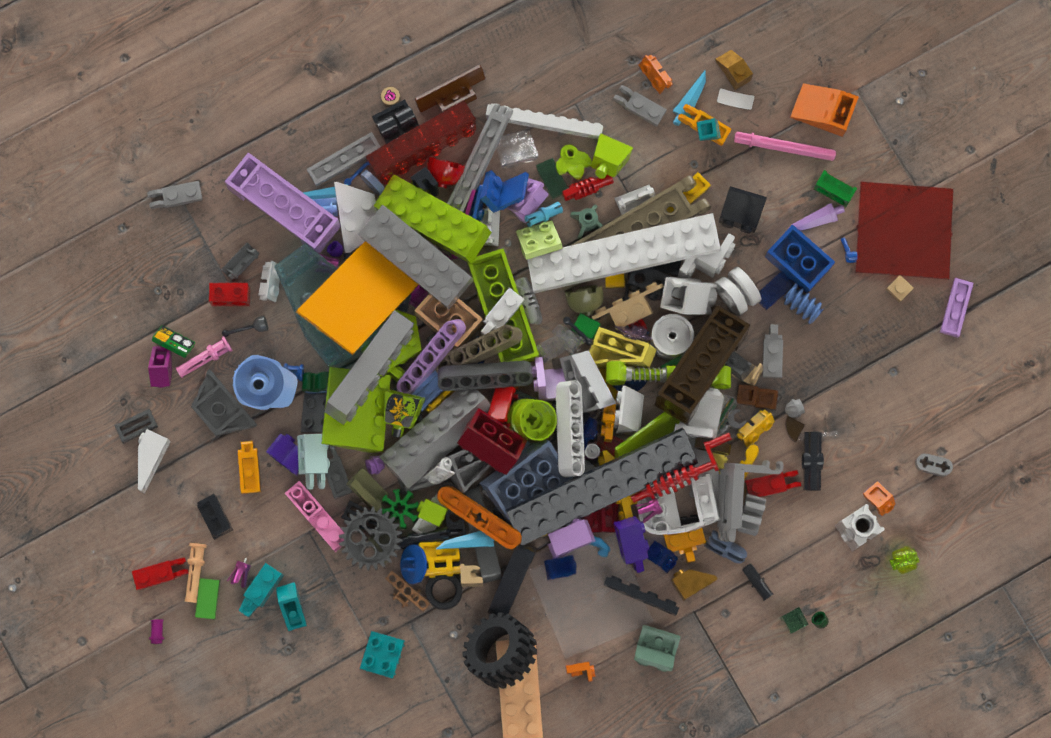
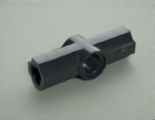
[802,432,824,491]

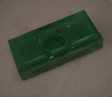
[536,158,568,200]

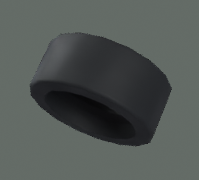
[425,575,463,610]

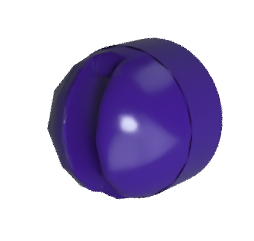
[327,241,343,257]

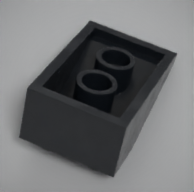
[719,186,767,234]

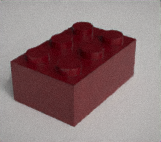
[457,408,527,475]

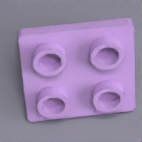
[506,178,549,223]

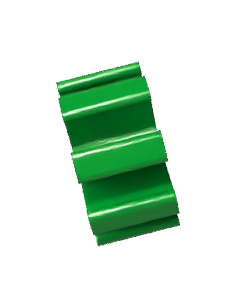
[382,489,419,530]

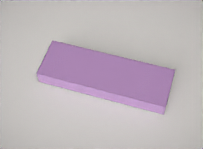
[940,278,974,338]

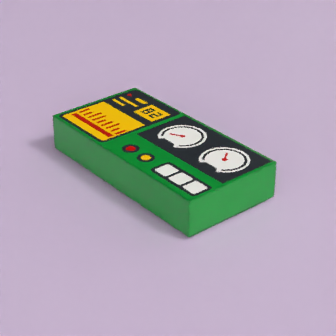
[152,325,195,358]

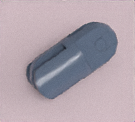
[704,530,747,564]

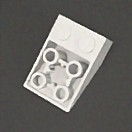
[614,386,644,435]

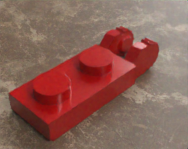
[745,470,802,497]
[132,558,189,590]

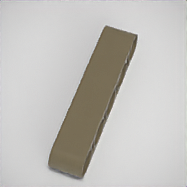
[435,325,523,372]

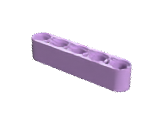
[397,319,466,394]

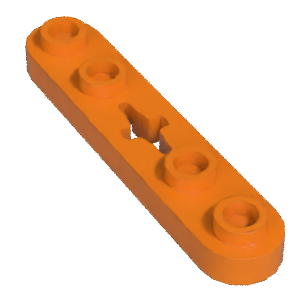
[437,486,522,549]

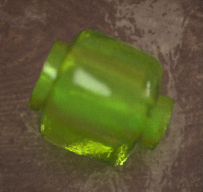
[889,546,920,574]

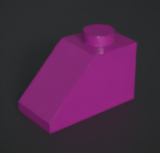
[148,346,172,388]

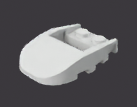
[637,474,720,535]

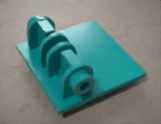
[360,631,405,679]

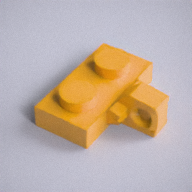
[601,401,616,442]
[663,528,706,563]

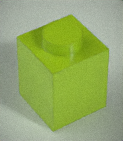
[417,499,448,527]

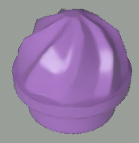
[365,456,385,475]

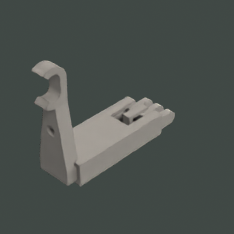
[717,460,783,542]

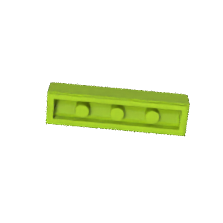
[614,412,680,459]

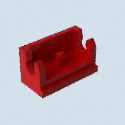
[488,387,519,428]

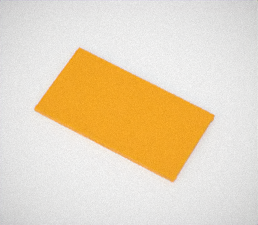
[296,241,418,355]

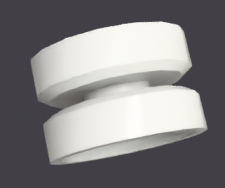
[714,267,761,316]
[650,314,694,360]

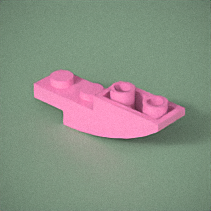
[285,481,344,552]

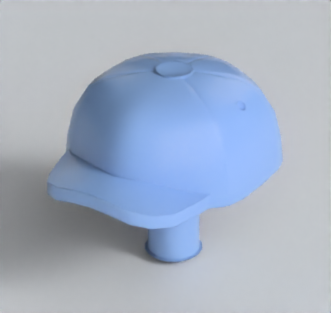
[232,355,298,410]

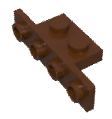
[415,65,486,116]

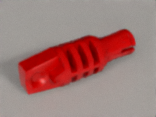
[562,175,614,201]

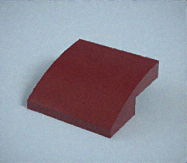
[581,502,619,533]

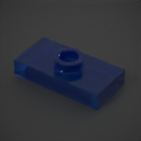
[758,271,794,311]

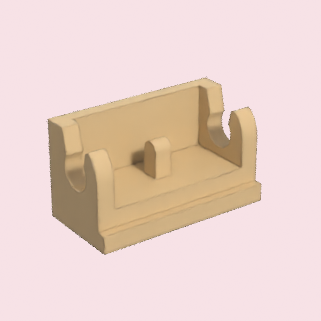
[460,564,483,587]

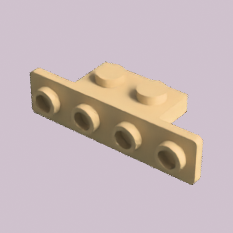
[592,282,664,329]

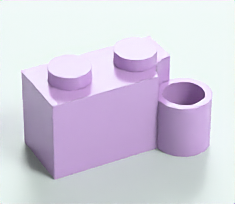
[548,518,596,559]

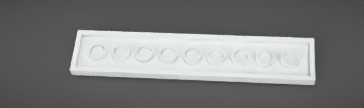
[527,213,721,293]

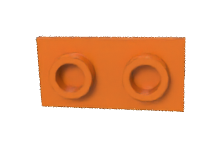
[639,55,673,94]

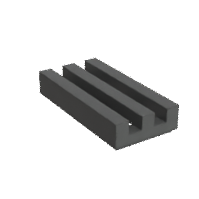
[114,409,158,444]

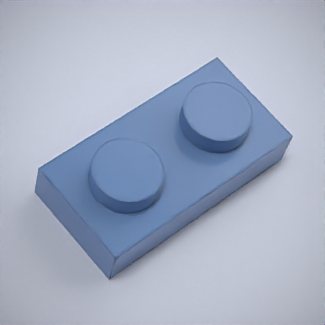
[411,371,443,412]

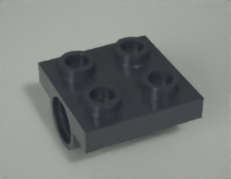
[372,100,423,150]

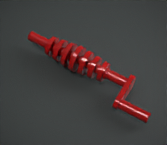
[631,433,732,503]

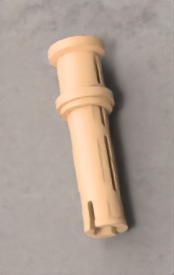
[184,543,207,603]

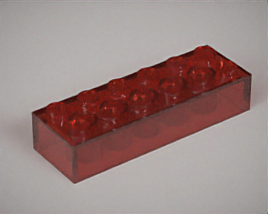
[366,100,477,184]

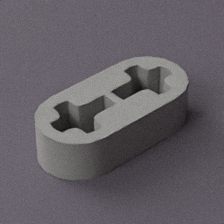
[915,454,953,477]

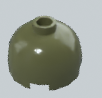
[565,285,604,316]

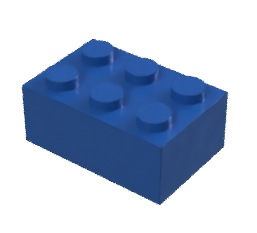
[765,224,835,294]

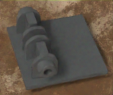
[301,394,327,432]

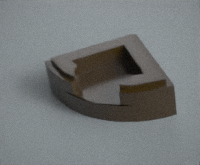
[785,416,805,442]

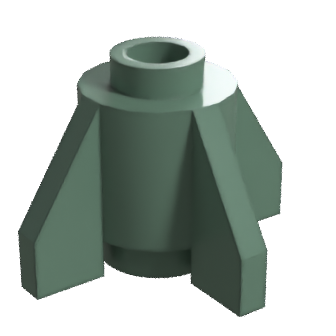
[570,204,603,240]

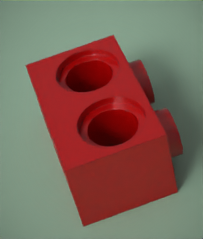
[209,283,250,306]

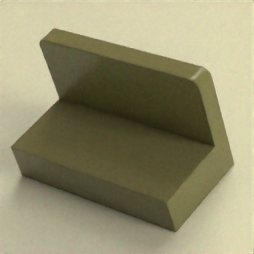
[346,468,389,512]

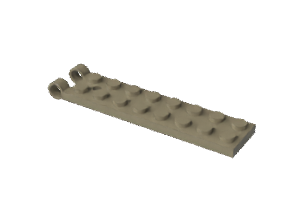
[562,175,711,292]

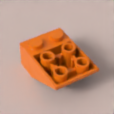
[790,83,859,137]

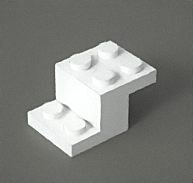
[678,233,736,278]

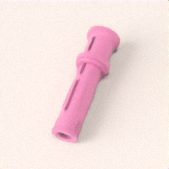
[176,336,233,378]

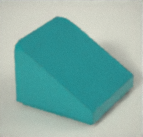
[697,118,721,141]

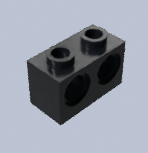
[625,267,671,301]

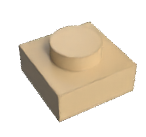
[886,275,914,303]

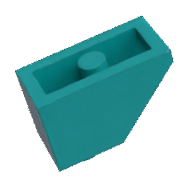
[276,582,307,631]

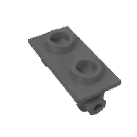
[221,243,260,282]

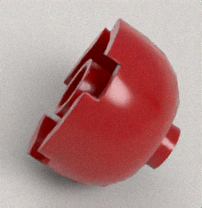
[427,157,465,188]

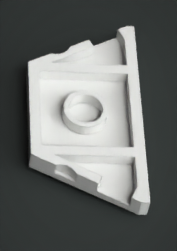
[334,182,377,253]

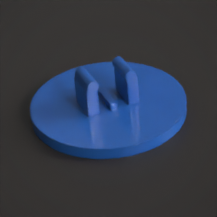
[400,545,427,584]

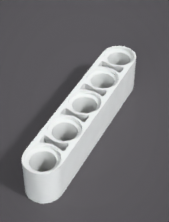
[556,380,585,477]

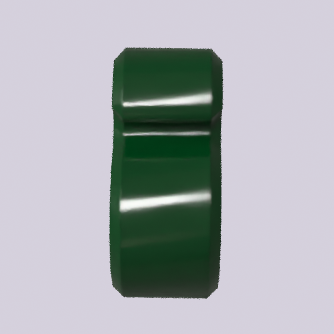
[302,371,329,394]

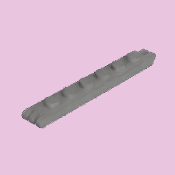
[447,103,513,213]

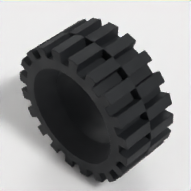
[463,613,537,689]

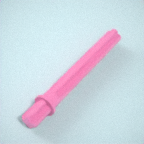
[734,132,836,161]

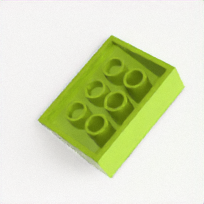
[321,367,391,453]

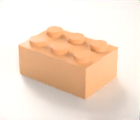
[414,294,483,349]

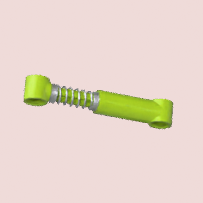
[606,361,731,389]

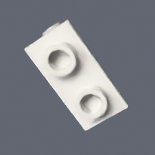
[615,185,655,215]
[481,206,500,246]
[258,261,282,302]
[422,457,455,484]

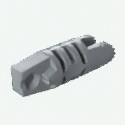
[515,277,542,325]

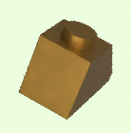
[715,50,753,90]
[671,569,718,601]

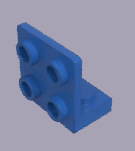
[480,170,529,213]

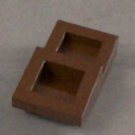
[736,384,779,411]

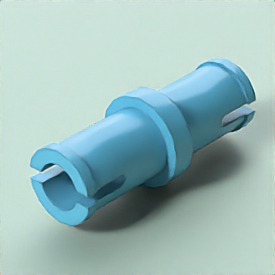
[524,202,563,227]

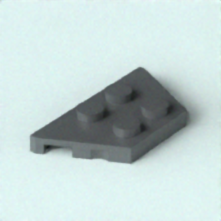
[191,369,257,437]

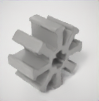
[737,494,766,536]

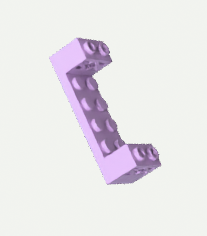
[225,153,341,256]

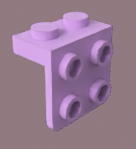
[532,357,566,401]

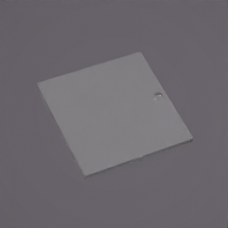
[528,534,654,659]

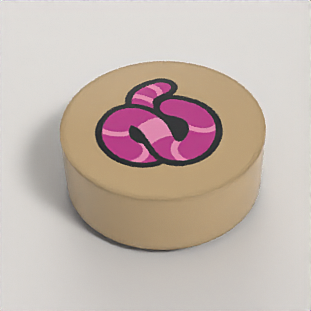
[381,87,400,107]

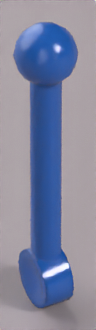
[344,156,374,186]

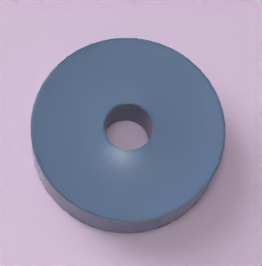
[360,170,385,196]

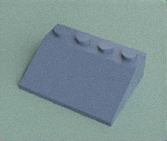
[480,439,573,527]

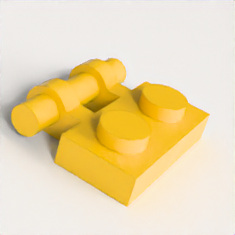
[419,541,461,578]

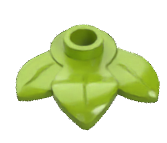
[556,145,592,180]

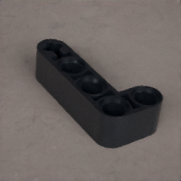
[487,544,538,616]

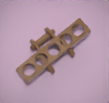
[385,571,430,612]

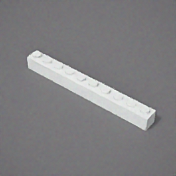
[486,103,603,139]

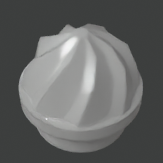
[785,399,805,418]

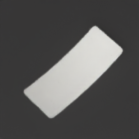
[717,89,754,110]

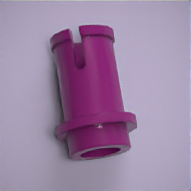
[149,619,165,644]

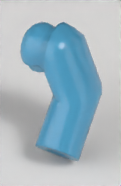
[589,536,610,558]

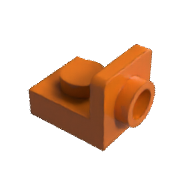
[863,481,896,516]
[565,662,596,682]

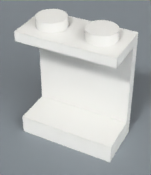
[674,388,724,440]

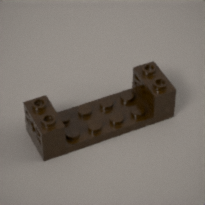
[654,305,750,425]

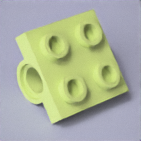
[516,220,563,260]

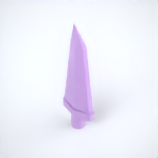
[788,203,845,231]

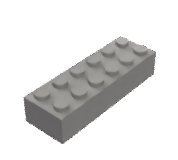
[358,205,473,309]
[325,310,414,425]
[380,389,490,489]

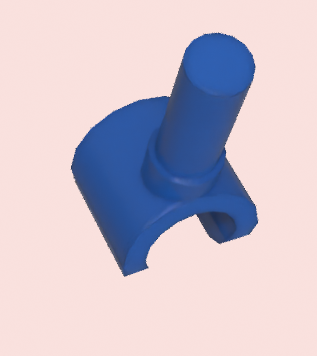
[841,237,857,263]

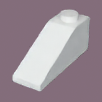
[138,429,171,494]

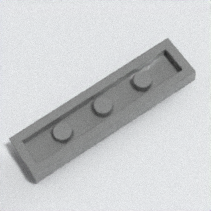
[307,132,382,187]

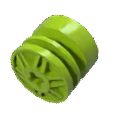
[506,399,557,441]

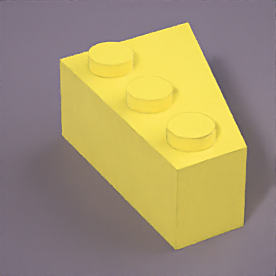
[589,327,657,368]

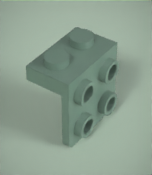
[634,625,681,672]

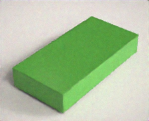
[195,578,220,620]

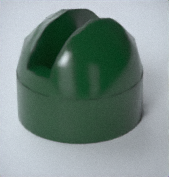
[811,611,829,629]

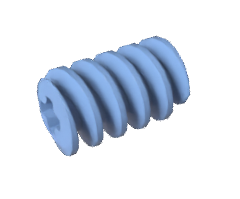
[783,283,825,324]

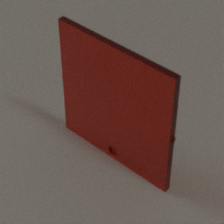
[855,182,953,280]

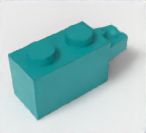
[239,563,284,617]

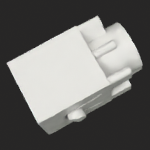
[660,277,717,314]
[835,504,884,552]

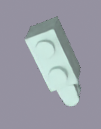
[297,434,330,489]

